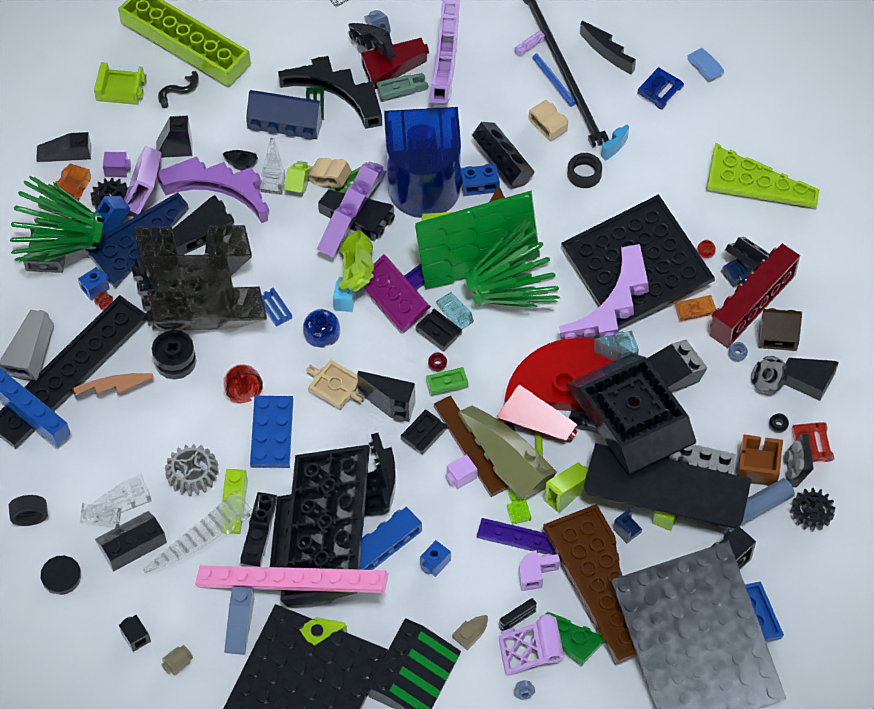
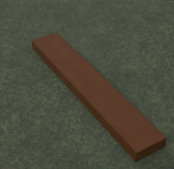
[434,395,508,497]

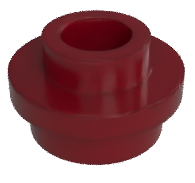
[428,352,447,371]

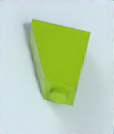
[545,462,588,513]

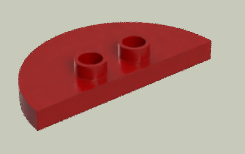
[505,338,638,412]

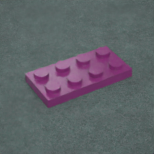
[364,254,431,333]

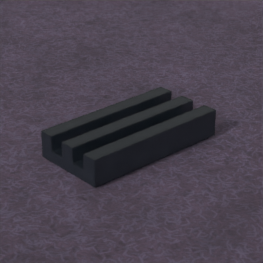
[499,598,537,631]

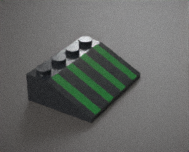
[368,618,461,709]

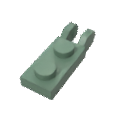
[377,73,429,100]

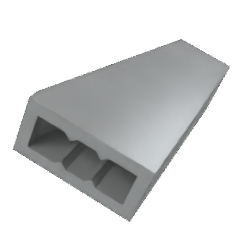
[0,310,54,380]

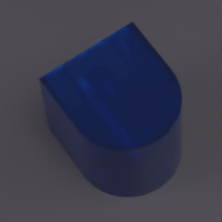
[384,107,461,218]

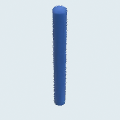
[532,53,576,107]

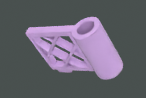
[499,614,564,676]

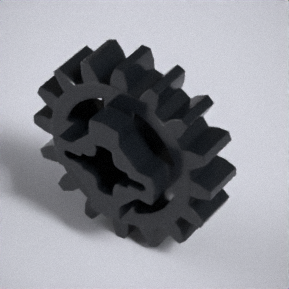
[90,178,128,210]
[791,488,836,531]

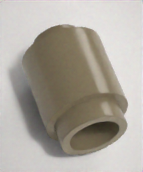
[161,645,193,675]

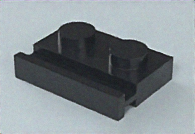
[416,308,462,351]
[401,409,447,455]

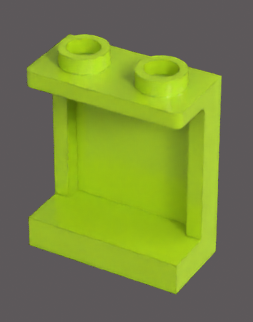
[94,62,147,105]

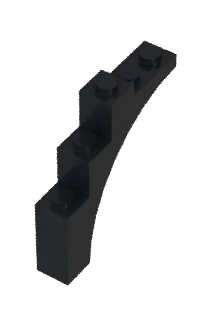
[278,56,383,129]

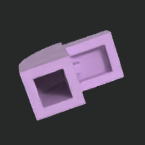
[520,550,560,591]

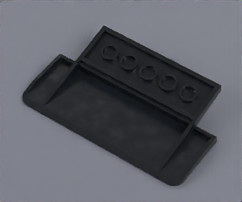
[584,443,752,528]

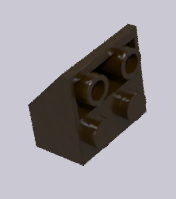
[759,308,802,351]

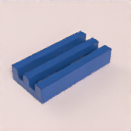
[257,287,292,327]

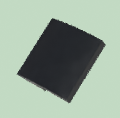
[725,236,770,270]
[364,467,391,516]

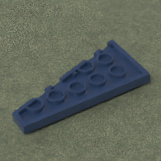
[85,192,189,288]

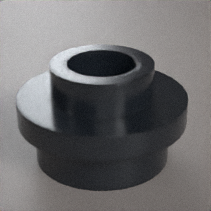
[769,413,789,432]

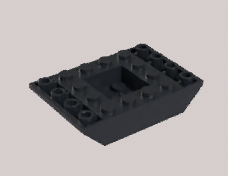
[566,353,696,475]

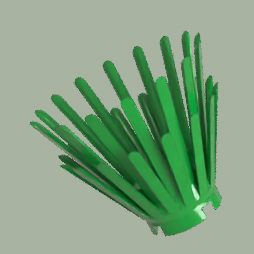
[10,176,103,264]
[465,220,560,308]

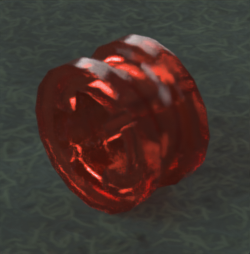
[94,291,113,310]

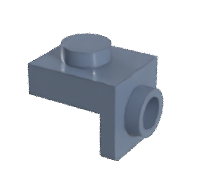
[364,10,391,32]

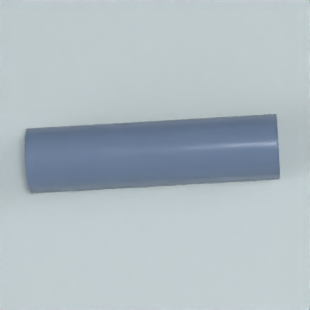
[722,478,795,532]

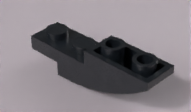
[348,23,395,59]
[368,433,396,513]
[240,492,277,567]

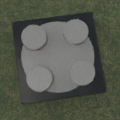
[784,433,814,488]

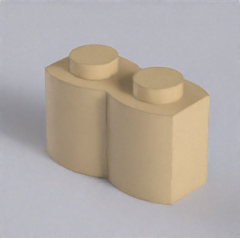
[528,100,568,141]
[308,158,352,188]

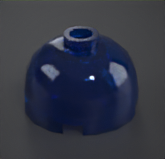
[302,309,341,348]

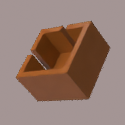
[738,434,783,485]

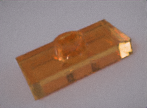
[674,295,716,321]

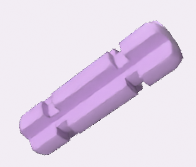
[515,31,545,56]

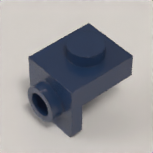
[722,259,754,287]

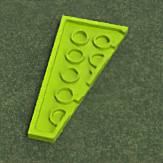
[707,143,820,208]

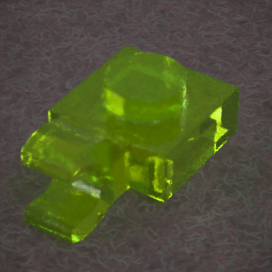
[507,488,532,525]

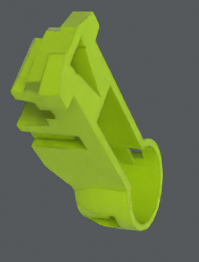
[339,230,374,292]

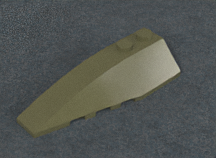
[458,405,557,500]

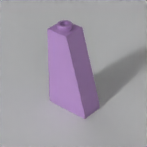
[124,145,162,214]

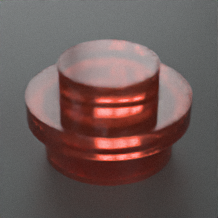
[697,240,716,258]

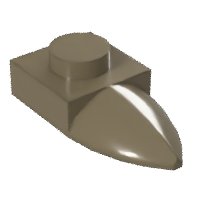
[452,615,488,650]

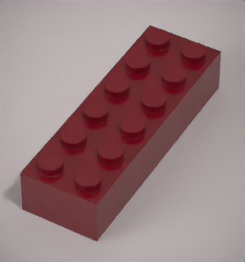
[710,243,801,349]

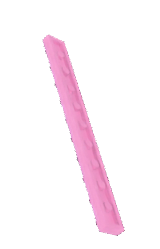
[195,565,389,593]

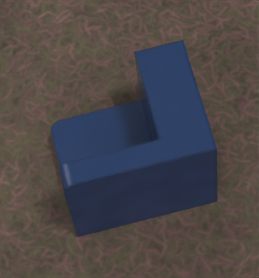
[613,508,642,544]

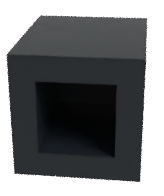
[119,614,151,652]

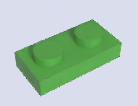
[426,367,468,396]

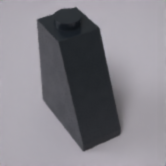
[156,115,193,158]
[784,358,839,401]

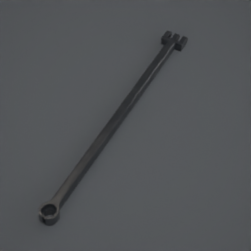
[523,0,609,148]

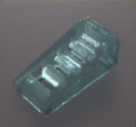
[436,292,474,329]

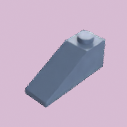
[224,586,255,655]

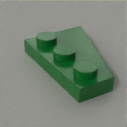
[544,611,605,665]

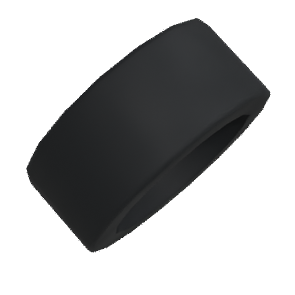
[568,153,602,188]
[8,495,48,526]

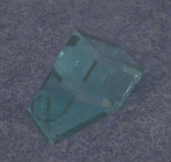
[594,331,639,361]

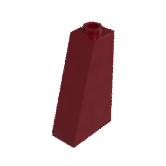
[361,37,429,89]

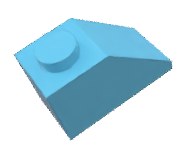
[333,277,356,312]

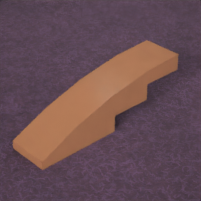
[72,373,154,395]

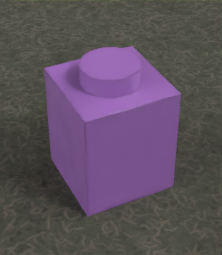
[103,152,131,177]

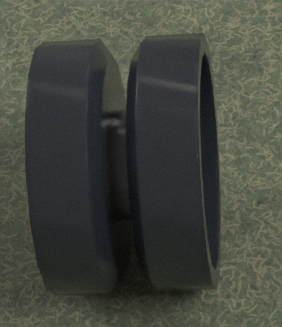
[151,330,197,380]

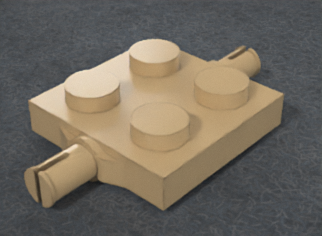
[306,359,365,409]

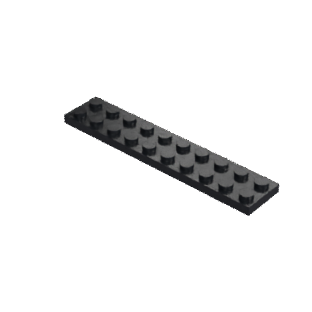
[0,295,147,449]

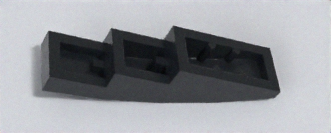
[580,20,636,75]

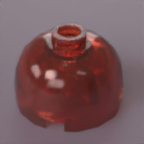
[223,364,263,403]

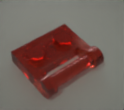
[792,422,835,462]

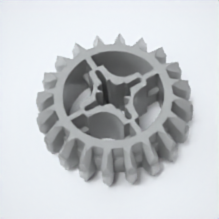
[165,443,219,496]

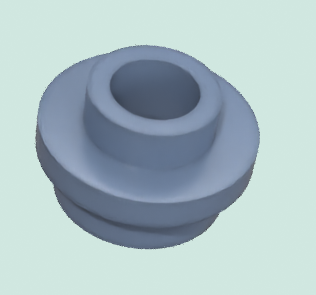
[728,342,748,361]
[514,680,535,699]

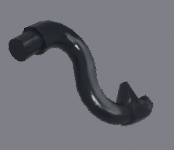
[158,71,199,108]

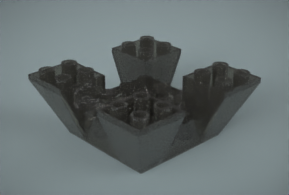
[134,225,267,331]

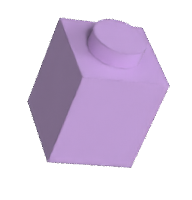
[445,454,477,490]

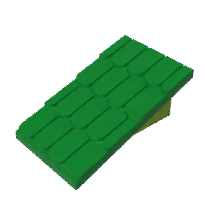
[415,190,540,289]

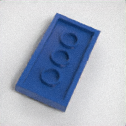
[250,396,294,468]

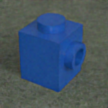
[78,267,110,301]
[420,540,451,577]

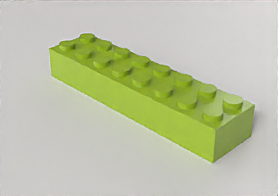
[118,0,251,87]

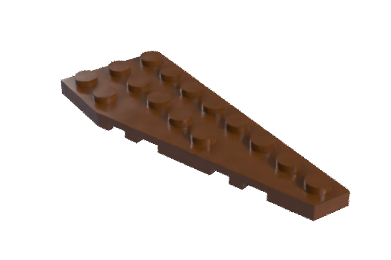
[543,504,636,664]

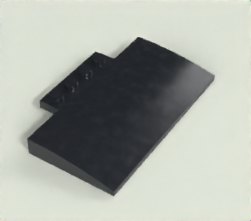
[270,445,370,607]

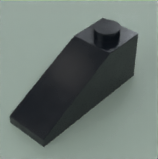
[36,132,92,162]

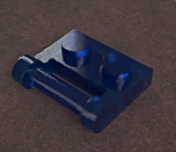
[637,67,684,109]

